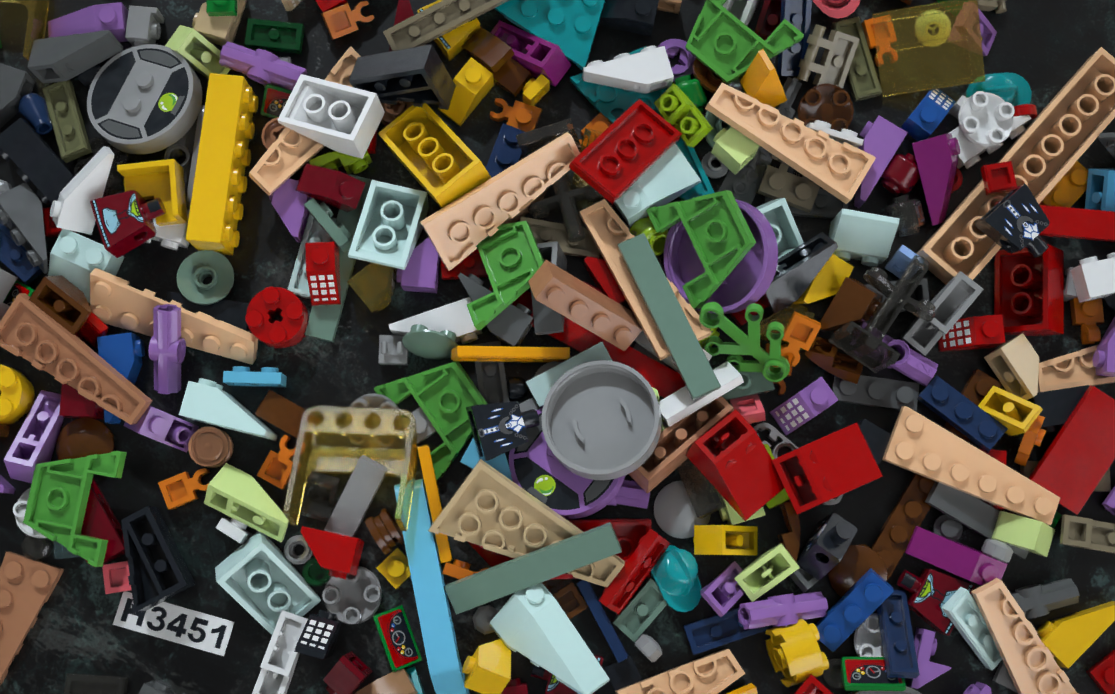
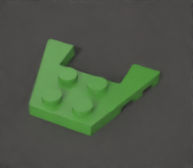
[685,0,804,84]
[646,190,756,309]
[467,221,544,330]
[374,361,487,480]
[23,451,127,567]

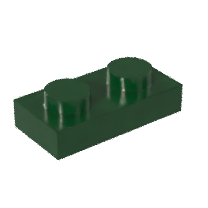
[244,18,305,54]

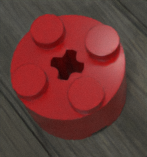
[245,287,309,348]

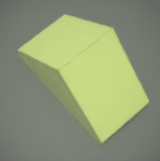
[992,511,1055,557]
[734,543,800,602]

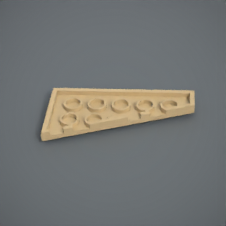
[428,459,625,588]

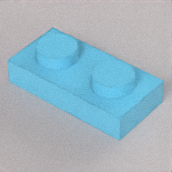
[223,366,287,387]

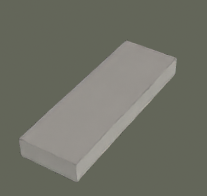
[324,455,388,537]

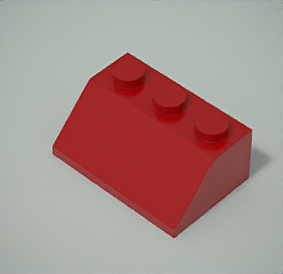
[994,244,1064,336]

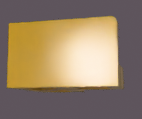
[117,159,188,226]

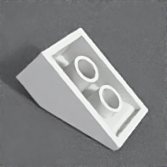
[277,74,385,159]

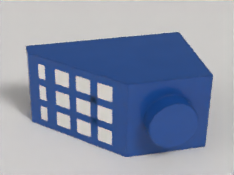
[900,85,956,141]

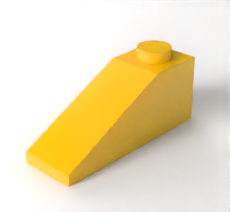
[1037,601,1115,669]

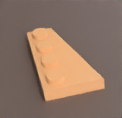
[615,648,745,694]

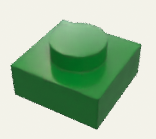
[206,0,237,16]

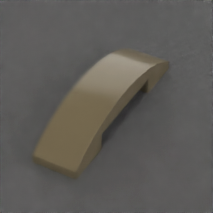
[1060,515,1115,554]

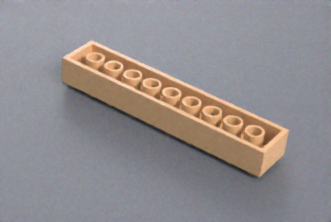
[916,47,1115,285]

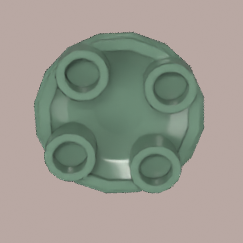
[402,324,458,360]

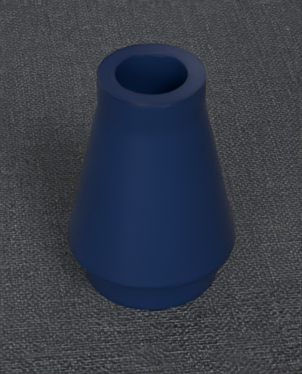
[19,93,53,135]

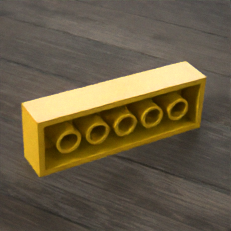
[186,73,258,255]

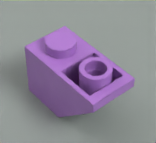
[123,406,199,453]

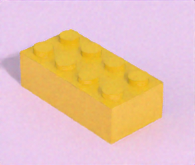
[378,103,492,208]

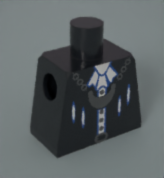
[974,184,1050,258]
[466,401,540,461]
[796,513,858,581]

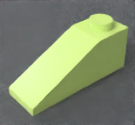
[204,463,289,542]

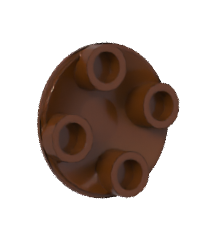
[798,84,854,132]
[56,418,114,460]
[828,544,888,597]

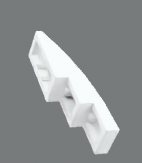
[252,610,308,694]

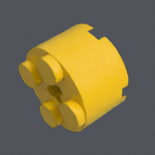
[0,364,35,425]
[765,618,829,687]

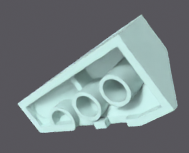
[489,582,609,694]

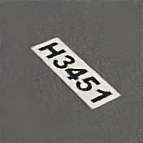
[113,591,234,656]

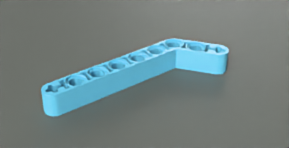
[394,479,470,694]

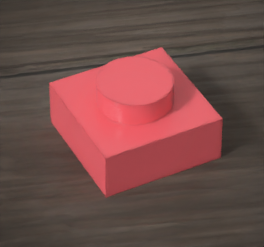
[730,394,766,424]
[102,561,132,594]

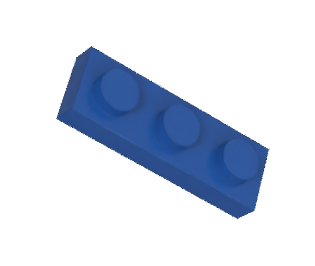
[815,568,894,652]

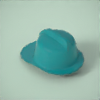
[966,72,1032,107]
[651,545,702,612]

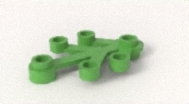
[699,302,790,382]

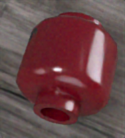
[880,153,921,196]

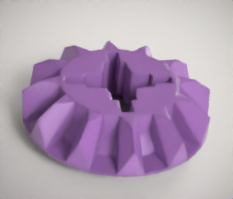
[657,39,695,83]

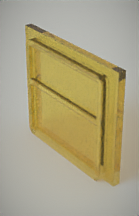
[872,0,985,97]

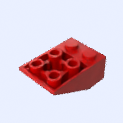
[686,409,784,521]
[772,423,883,514]

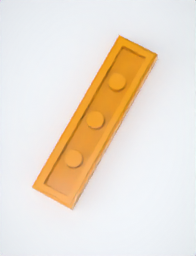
[451,346,570,362]
[417,445,452,563]

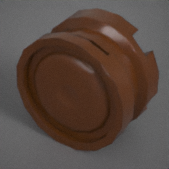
[365,508,404,555]

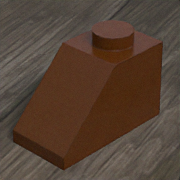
[29,276,92,335]
[820,277,883,331]

